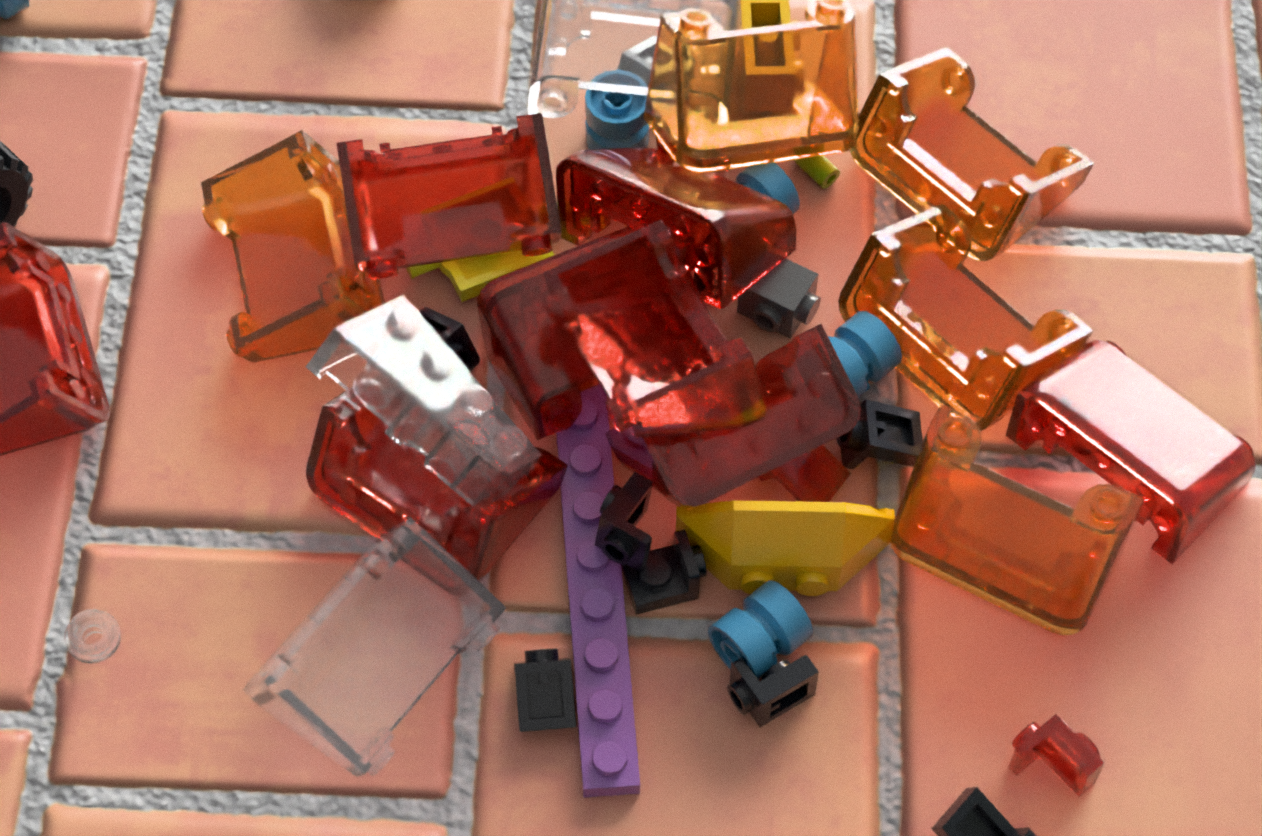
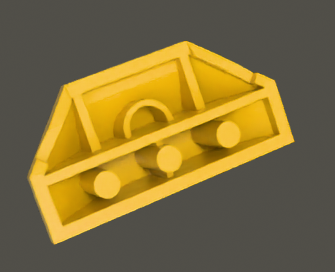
[675,501,895,596]

